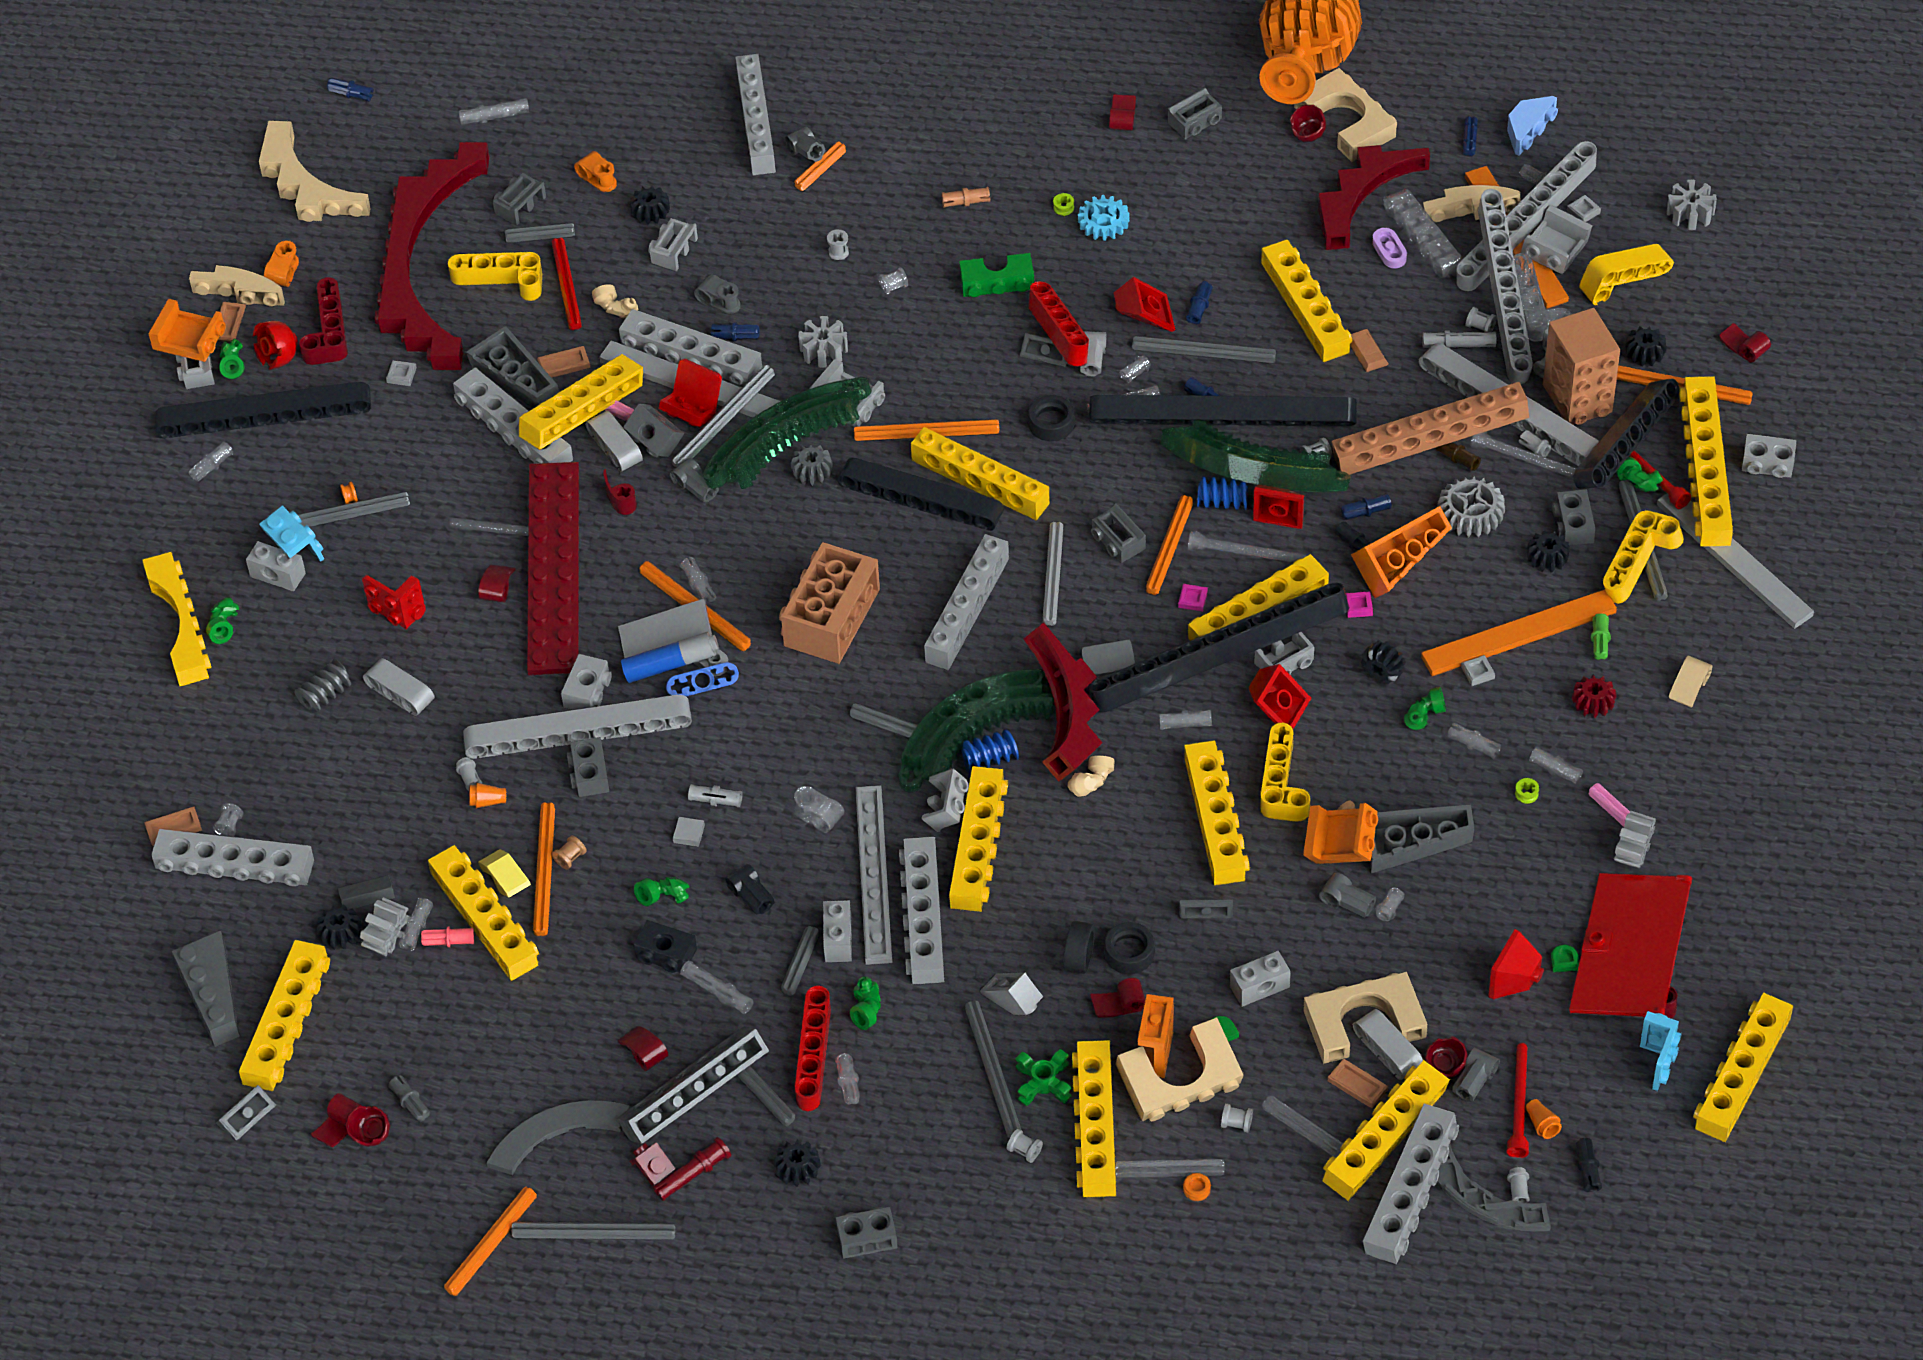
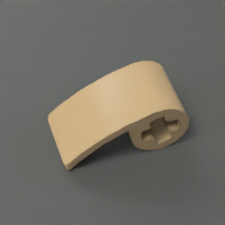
[1669,656,1713,707]

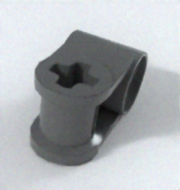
[694,274,741,314]

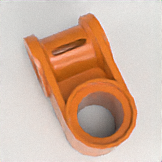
[574,151,617,192]
[264,241,299,287]

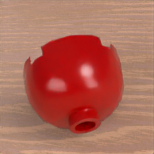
[253,321,298,370]

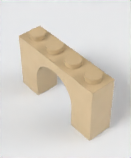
[1294,68,1397,162]
[1304,972,1428,1064]
[1116,1018,1243,1121]

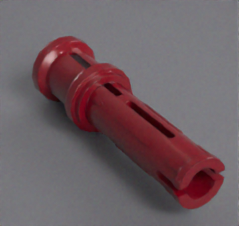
[653,1137,731,1201]

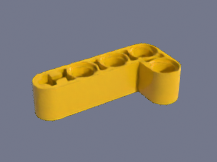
[1579,244,1674,305]
[448,252,543,301]
[1603,510,1684,604]
[1260,723,1310,821]

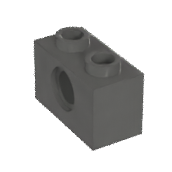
[623,404,685,458]

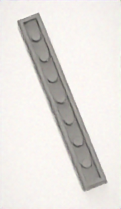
[599,341,782,424]
[1657,494,1814,629]
[856,785,892,965]

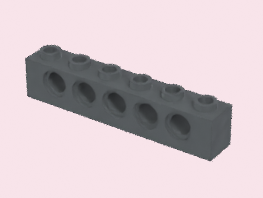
[616,1026,769,1144]

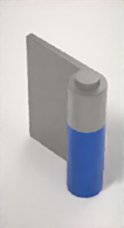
[618,599,719,683]

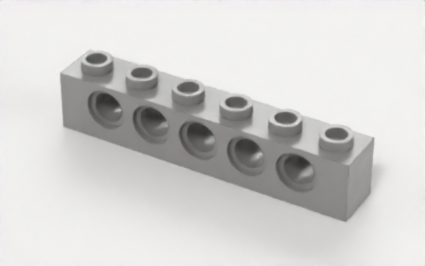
[736,54,776,175]
[619,309,762,386]
[453,368,573,464]
[924,534,1009,670]
[151,829,314,886]
[899,837,944,984]
[1363,1104,1459,1264]

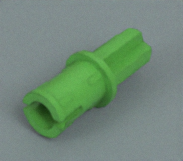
[1591,614,1611,660]

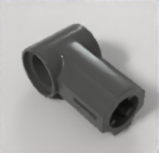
[785,127,826,162]
[670,458,719,502]
[1319,873,1376,918]
[1452,1047,1500,1102]

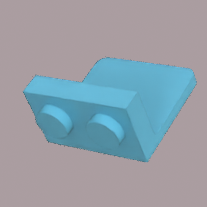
[259,505,325,562]
[1640,1011,1681,1091]

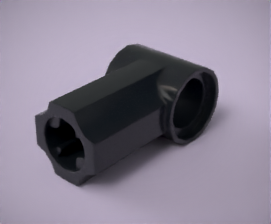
[725,864,775,915]

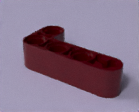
[299,277,348,365]

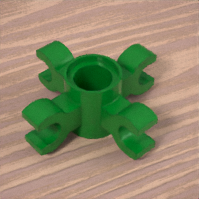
[1015,1049,1072,1106]

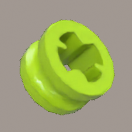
[1053,193,1074,216]
[1515,778,1539,804]

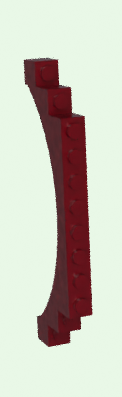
[375,142,490,370]

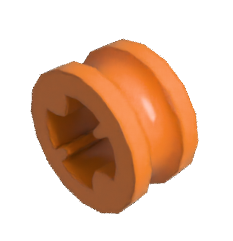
[340,481,358,504]

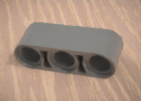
[586,411,643,472]
[363,658,435,716]
[1353,1009,1423,1080]

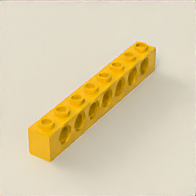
[1679,376,1733,546]

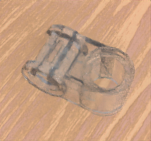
[795,787,844,833]

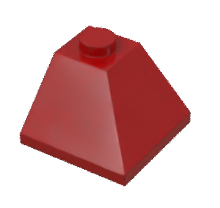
[1114,277,1176,332]
[1253,484,1304,529]
[1249,664,1311,729]
[1488,929,1544,999]

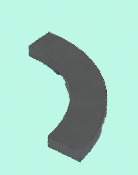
[487,1100,630,1175]
[1425,1144,1551,1231]

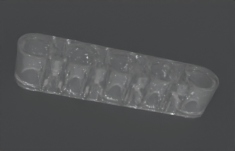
[1383,188,1462,279]

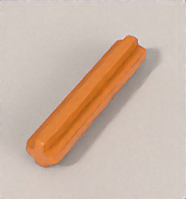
[794,142,846,191]

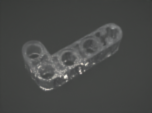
[1513,253,1571,342]

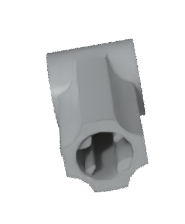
[1080,331,1106,376]

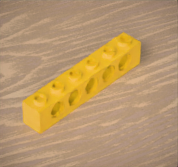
[1261,239,1352,362]
[519,354,643,450]
[911,427,1049,520]
[1188,554,1329,641]
[1184,741,1249,886]
[949,766,1008,912]
[428,845,539,981]
[239,940,330,1091]
[1693,993,1793,1142]
[1072,1040,1116,1197]
[1322,1060,1450,1201]

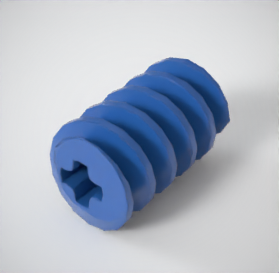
[1197,476,1248,510]
[962,730,1019,773]

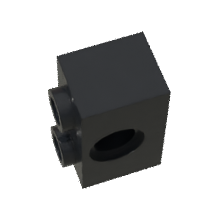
[634,920,697,974]

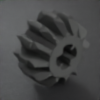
[791,444,833,486]

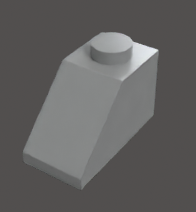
[980,973,1043,1015]

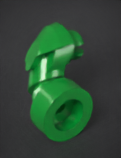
[219,338,245,379]
[1616,457,1663,492]
[206,597,239,644]
[1404,687,1446,730]
[634,877,690,906]
[850,976,881,1030]

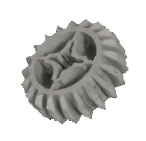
[1437,476,1505,538]

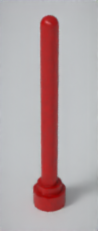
[1629,451,1691,509]
[1507,1043,1529,1158]

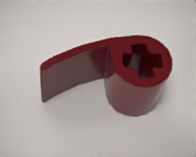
[1109,94,1136,131]
[1719,323,1771,363]
[603,469,637,515]
[479,565,515,602]
[1090,978,1145,1017]
[618,1026,669,1071]
[311,1093,362,1147]

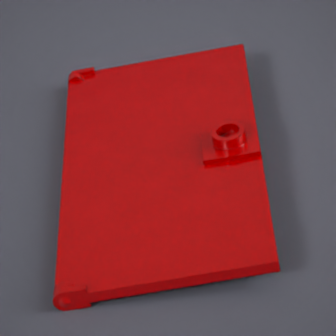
[1569,873,1692,1017]

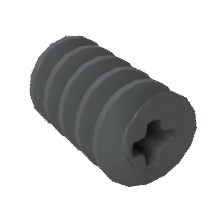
[295,659,351,712]

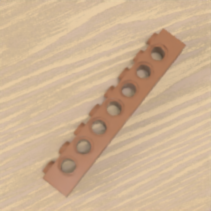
[1332,382,1529,476]

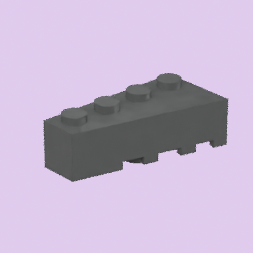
[466,326,560,408]
[1369,805,1474,873]
[172,931,240,1047]

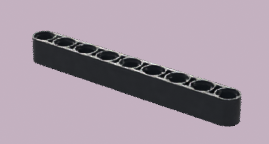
[155,382,371,439]

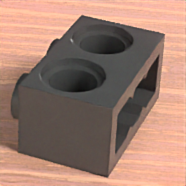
[1552,489,1595,545]
[567,737,609,797]
[836,1207,898,1259]

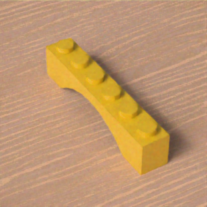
[142,552,211,686]

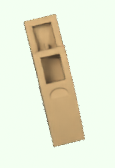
[1423,185,1521,223]
[189,265,285,306]

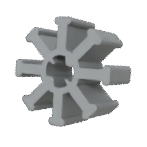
[1666,180,1717,230]
[798,316,848,368]
[1614,811,1656,869]
[360,897,409,956]

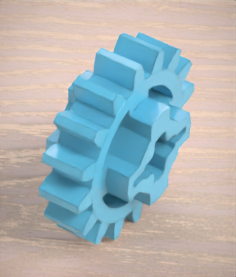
[1078,195,1129,241]

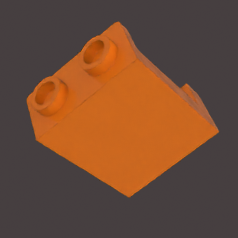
[148,299,226,362]
[1303,803,1378,864]
[1138,994,1174,1078]

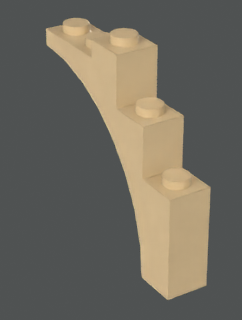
[259,121,371,222]

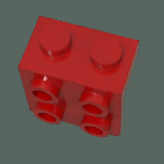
[659,359,722,427]
[362,575,426,629]

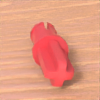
[421,926,474,947]

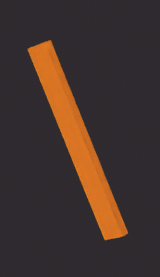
[1465,166,1569,309]
[1421,590,1617,676]

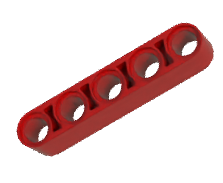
[1029,281,1089,366]
[795,986,831,1111]

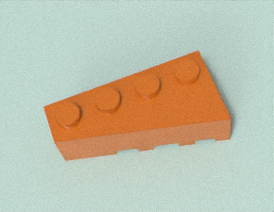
[1351,506,1452,598]

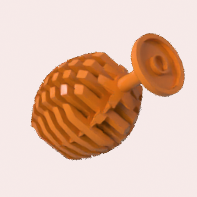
[1259,0,1362,104]

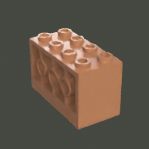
[1543,308,1620,425]
[779,542,880,664]

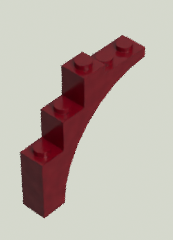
[1318,145,1430,250]
[1023,622,1103,782]

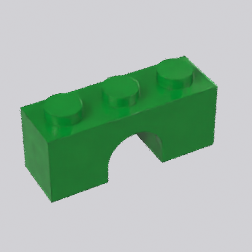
[959,253,1034,297]

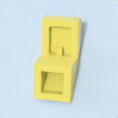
[478,849,531,898]

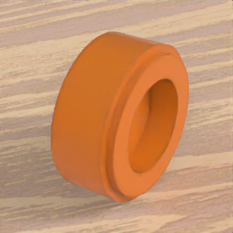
[1183,1173,1211,1201]

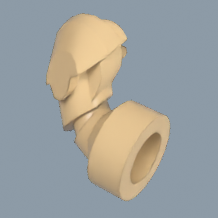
[592,285,638,318]
[1068,756,1115,797]

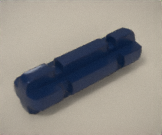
[1463,116,1478,156]

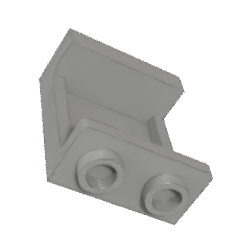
[1520,205,1592,275]
[808,359,885,427]

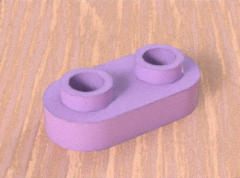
[1373,228,1407,268]

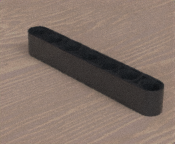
[1573,379,1680,489]
[837,457,1004,531]

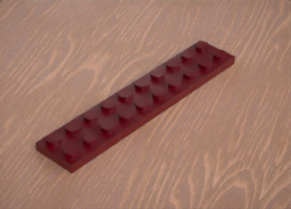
[527,462,579,675]

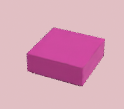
[1178,584,1208,612]
[1346,592,1373,618]

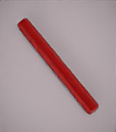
[552,237,582,330]

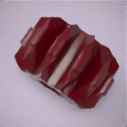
[1572,674,1616,718]

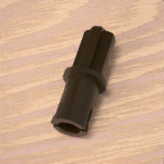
[1436,442,1481,471]

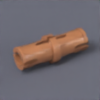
[941,187,990,208]

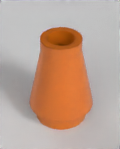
[469,783,506,808]
[1525,1099,1562,1139]

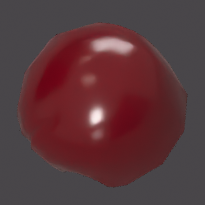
[1290,105,1326,142]
[1425,1036,1467,1078]
[345,1105,391,1147]

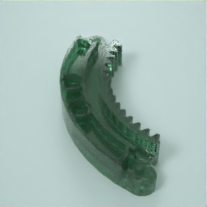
[703,377,872,489]
[1160,420,1351,492]
[899,669,1054,792]

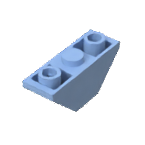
[1507,96,1558,156]

